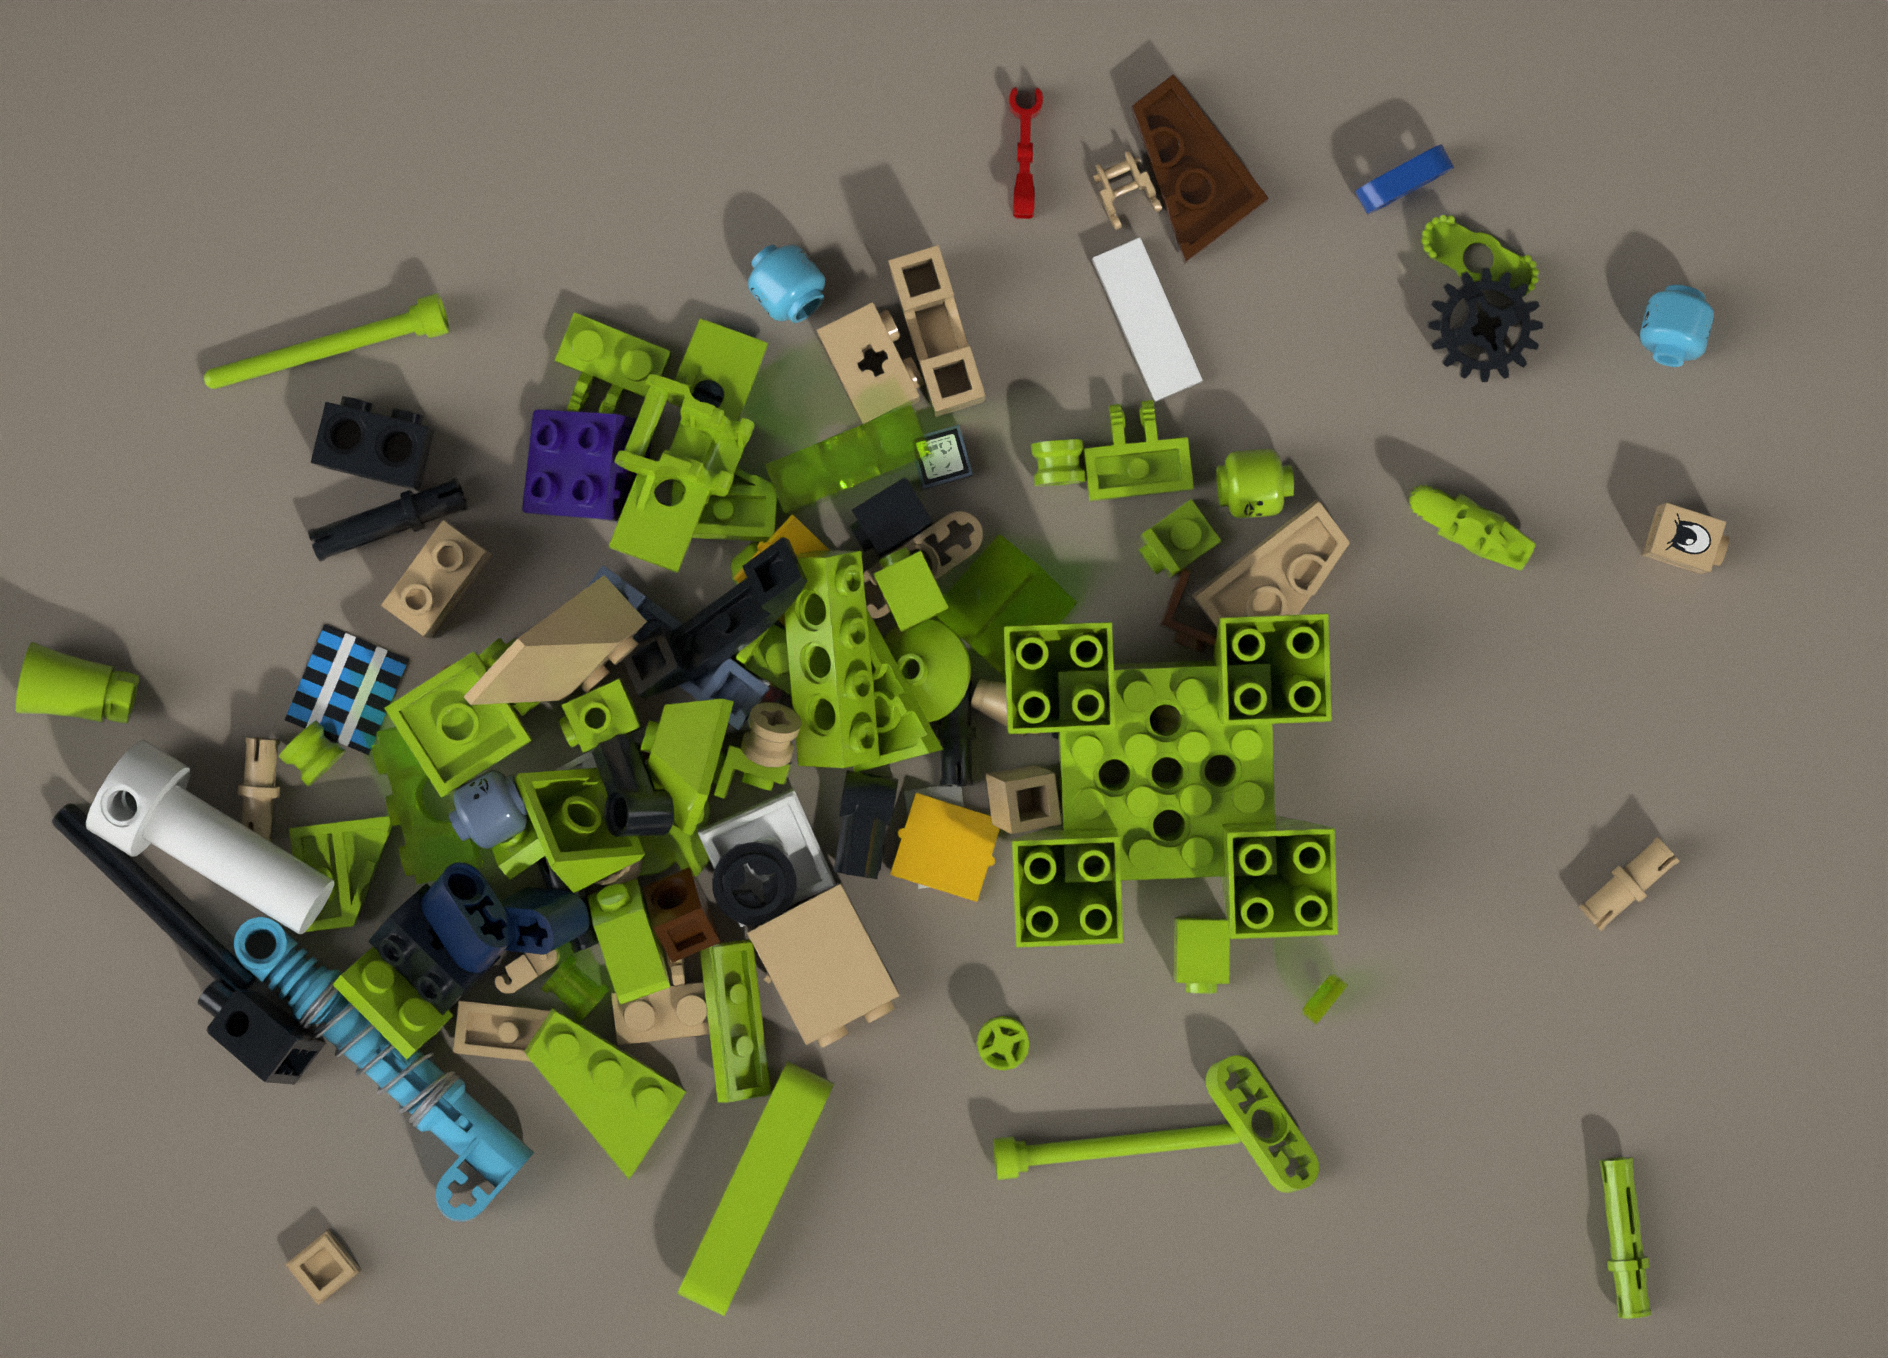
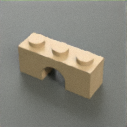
[888,245,986,417]

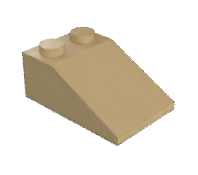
[464,575,647,705]

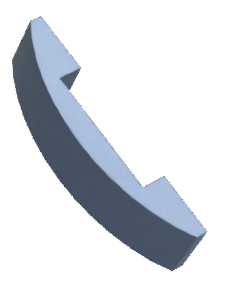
[585,565,770,730]

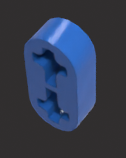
[1355,144,1455,215]

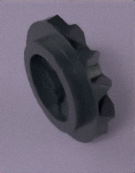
[712,840,797,925]

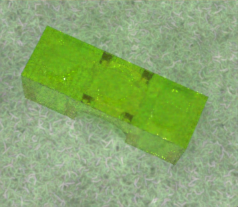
[765,405,935,515]
[372,727,484,885]

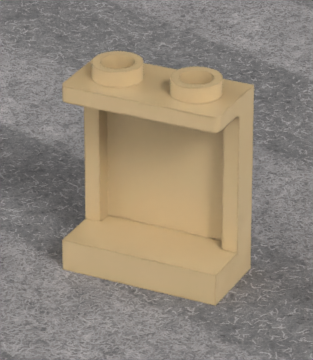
[747,882,900,1048]

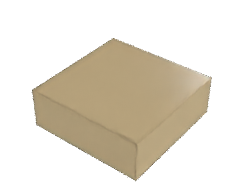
[285,1229,361,1305]

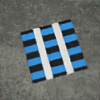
[284,624,409,755]

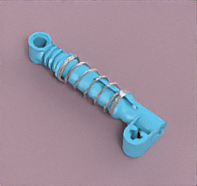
[234,917,535,1222]

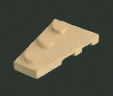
[1191,500,1350,630]

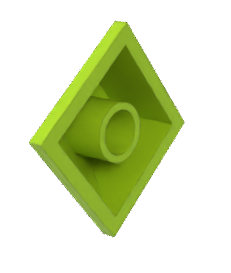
[640,698,734,835]

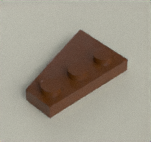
[1131,74,1269,264]

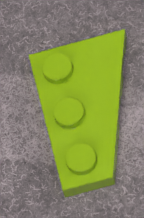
[853,607,943,772]
[524,1007,686,1180]

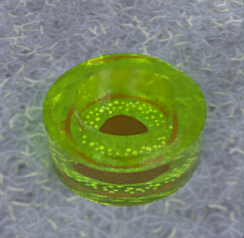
[1301,973,1349,1025]

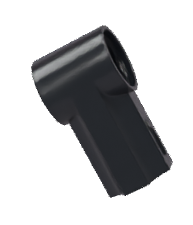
[592,734,674,837]
[833,770,899,879]

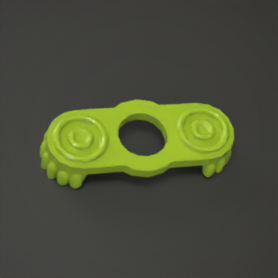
[1421,215,1539,298]

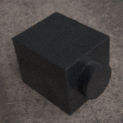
[849,477,933,557]

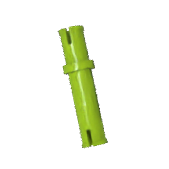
[1599,1157,1652,1319]

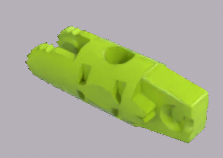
[1408,483,1536,571]

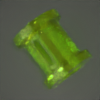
[540,954,610,1023]

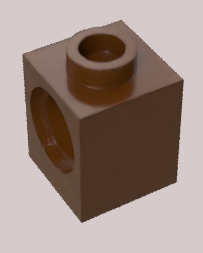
[642,867,720,963]

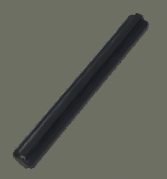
[52,803,256,992]

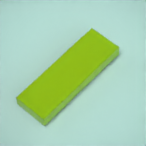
[700,939,771,1103]

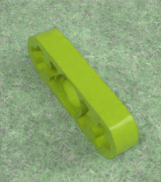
[1206,1055,1319,1193]

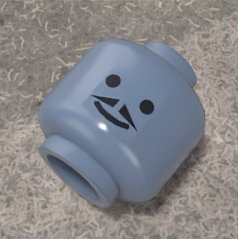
[449,770,528,849]

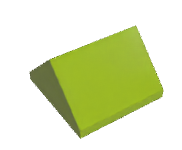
[514,768,645,893]

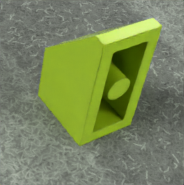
[587,878,670,1005]

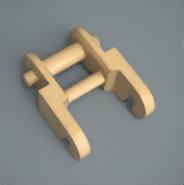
[1093,151,1162,230]
[495,948,560,994]

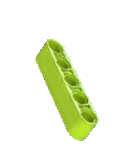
[677,1061,835,1316]

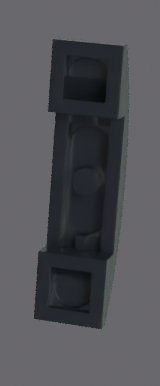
[622,537,807,698]

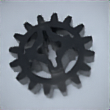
[1427,267,1543,382]

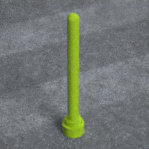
[204,293,450,389]
[993,1123,1241,1180]

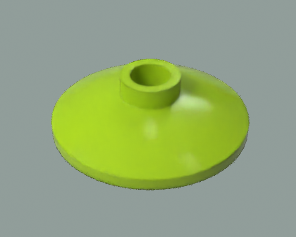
[884,619,971,723]

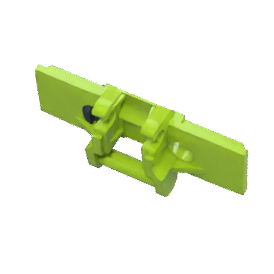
[609,318,768,573]

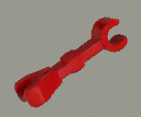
[1009,87,1043,219]

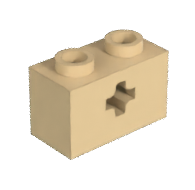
[816,302,925,428]
[381,520,493,638]

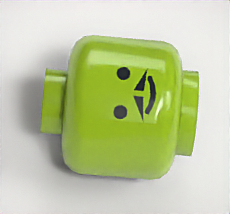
[1216,448,1294,519]

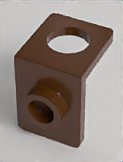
[1159,568,1216,653]

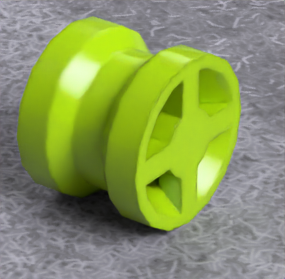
[1031,439,1086,487]
[279,720,346,787]
[977,1016,1030,1071]

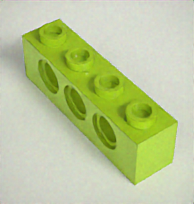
[784,551,880,768]

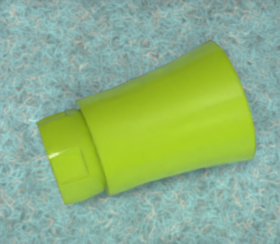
[16,641,139,723]

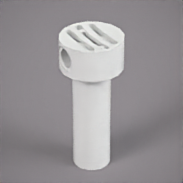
[86,740,334,934]

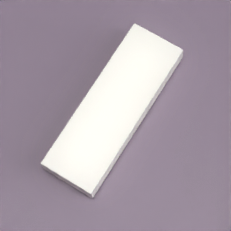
[1092,237,1203,403]

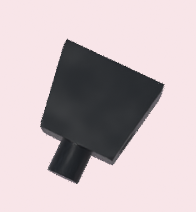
[198,979,326,1085]

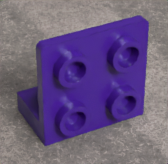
[522,409,652,523]

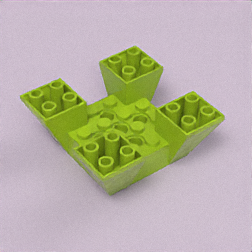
[1004,613,1338,948]

